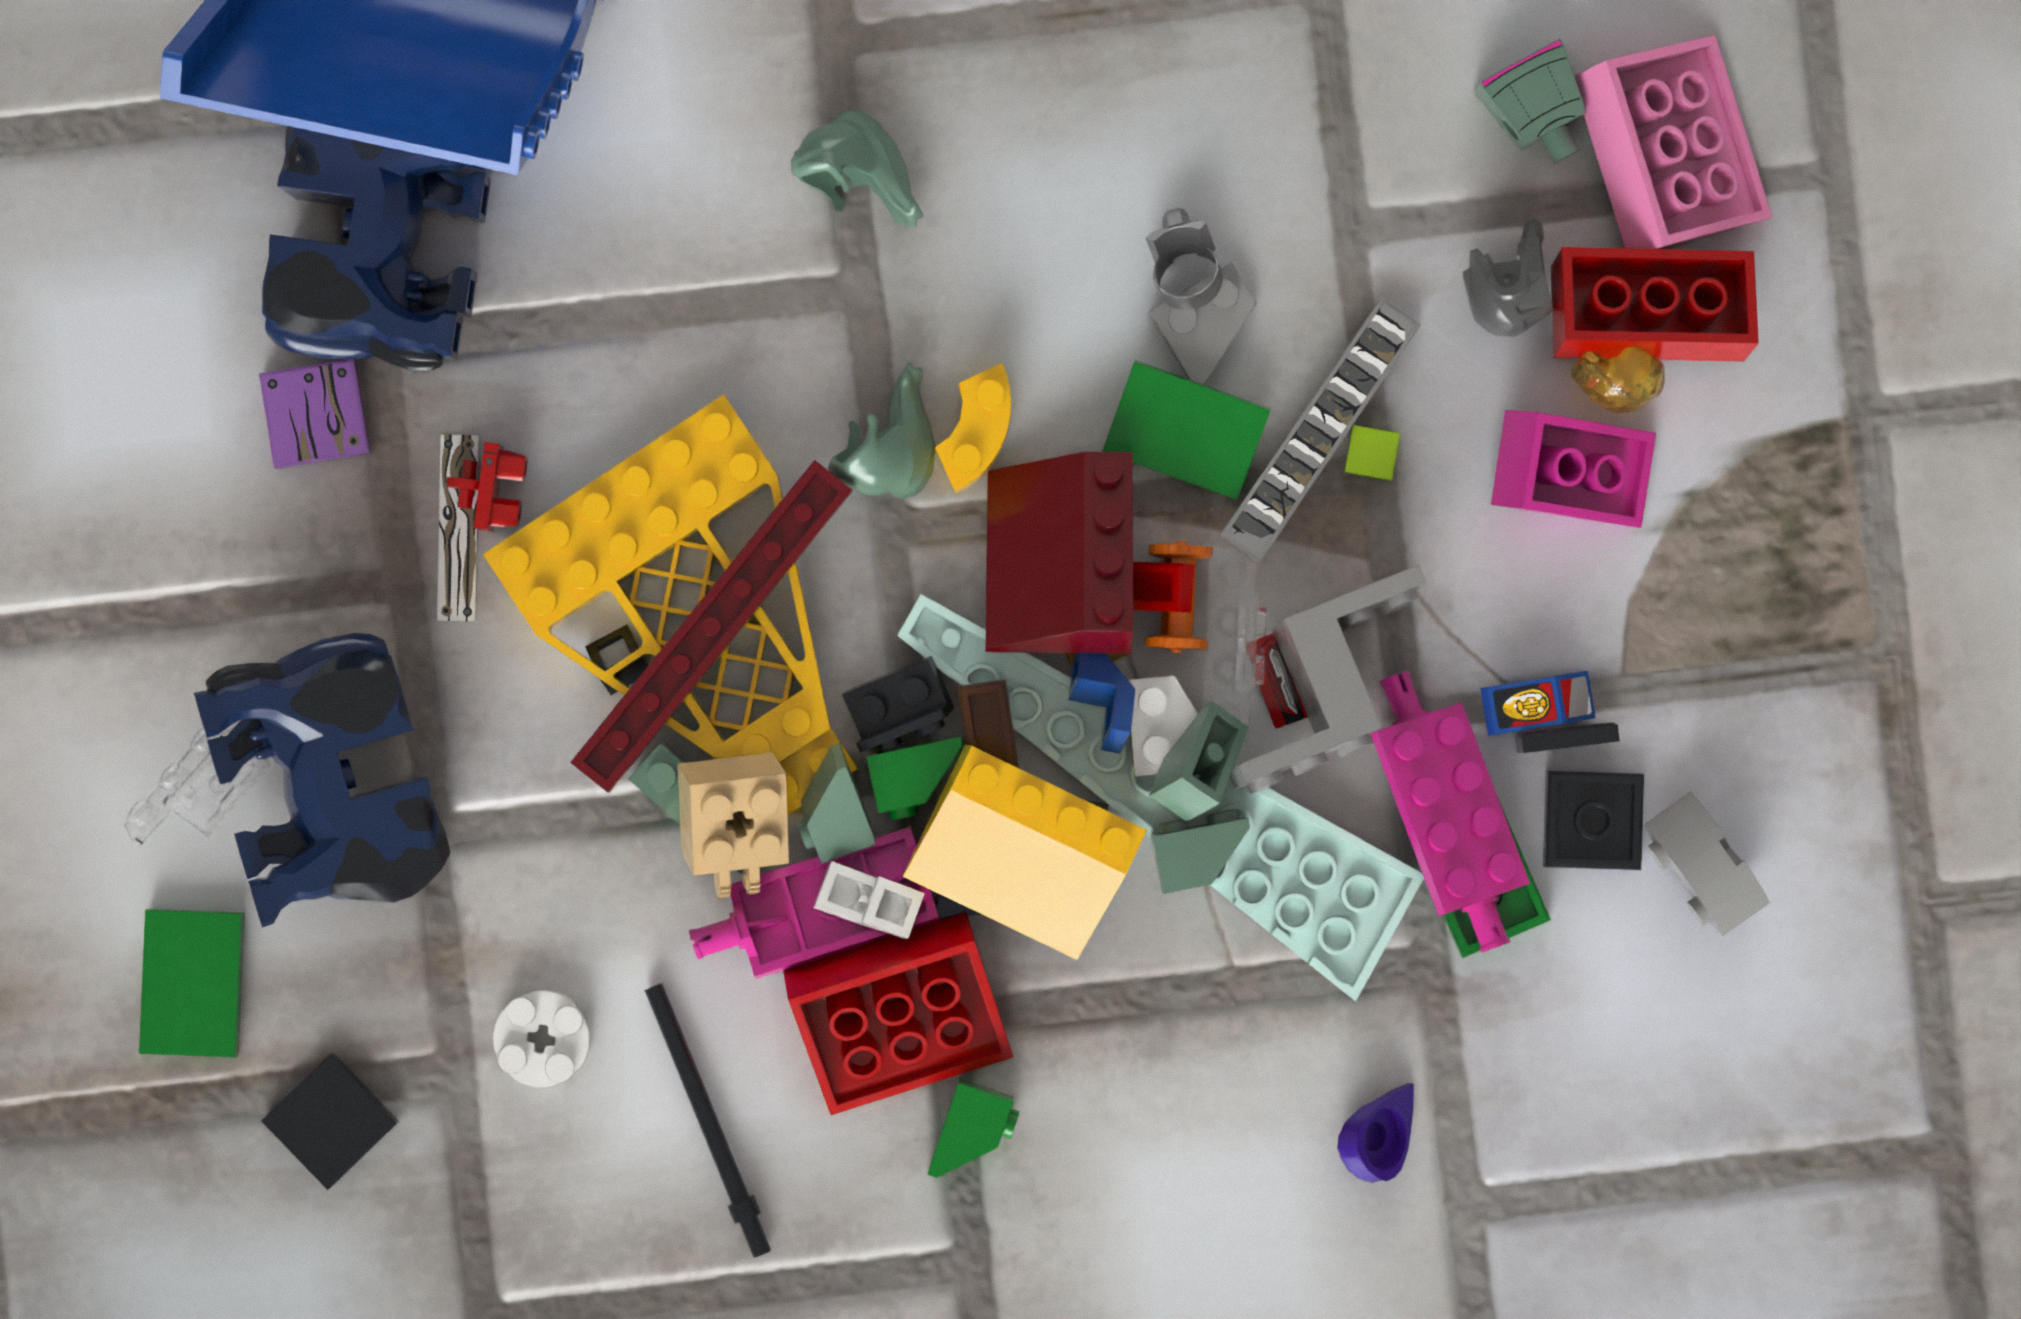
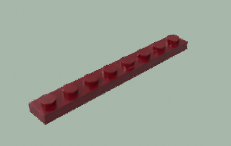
[570,460,853,793]

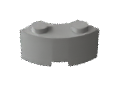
[1644,792,1770,936]

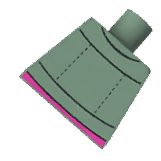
[1474,39,1586,164]

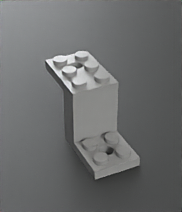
[1230,565,1427,794]

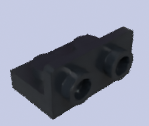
[842,656,955,754]

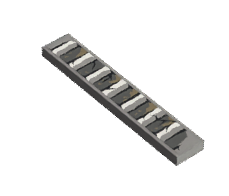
[1220,298,1421,562]

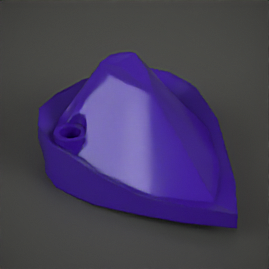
[1337,1083,1414,1183]

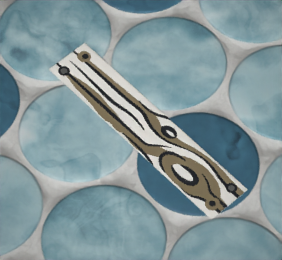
[437,435,479,621]

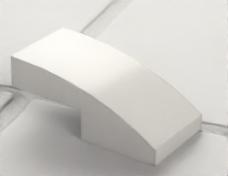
[813,861,925,939]

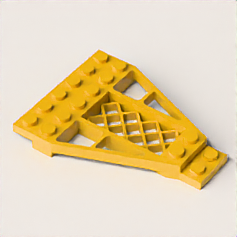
[483,394,858,815]

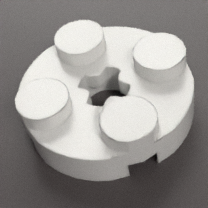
[493,990,591,1087]

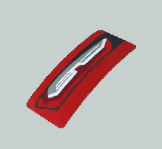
[1244,633,1308,728]

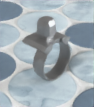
[1145,208,1223,310]

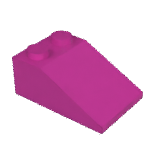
[1491,410,1656,528]

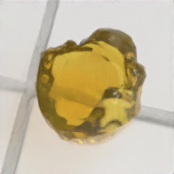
[1571,346,1665,414]

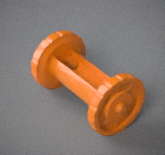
[1144,541,1213,653]

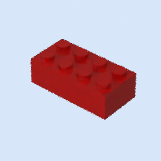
[1550,247,1759,362]

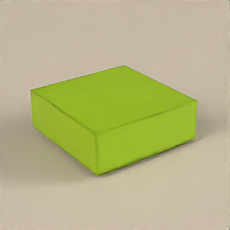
[1343,425,1401,482]

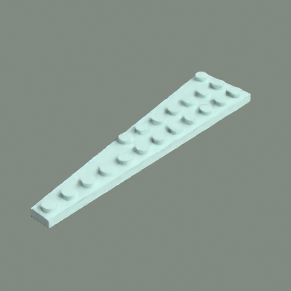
[897,594,1424,1001]

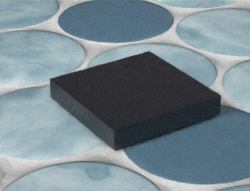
[1543,771,1644,870]
[261,1053,400,1190]

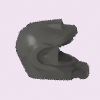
[1463,219,1553,337]

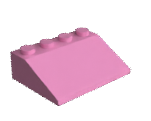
[1575,35,1772,249]

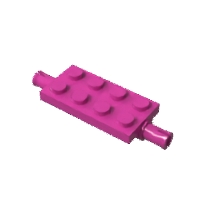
[1371,671,1530,953]
[689,827,940,979]

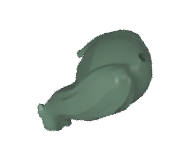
[791,109,923,228]
[828,362,936,499]

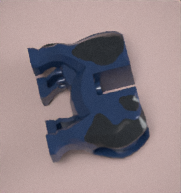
[262,126,491,372]
[193,633,451,928]

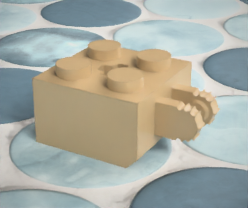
[677,752,789,898]

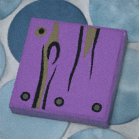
[259,359,372,469]

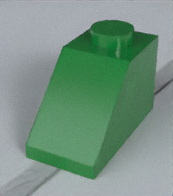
[866,736,963,820]
[927,1078,1020,1178]

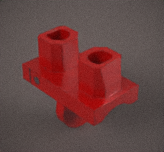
[446,442,528,532]

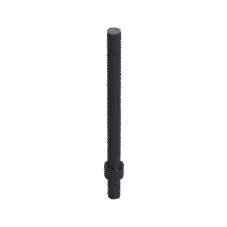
[644,983,771,1258]

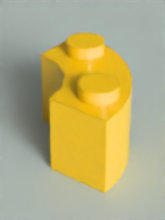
[935,363,1011,495]

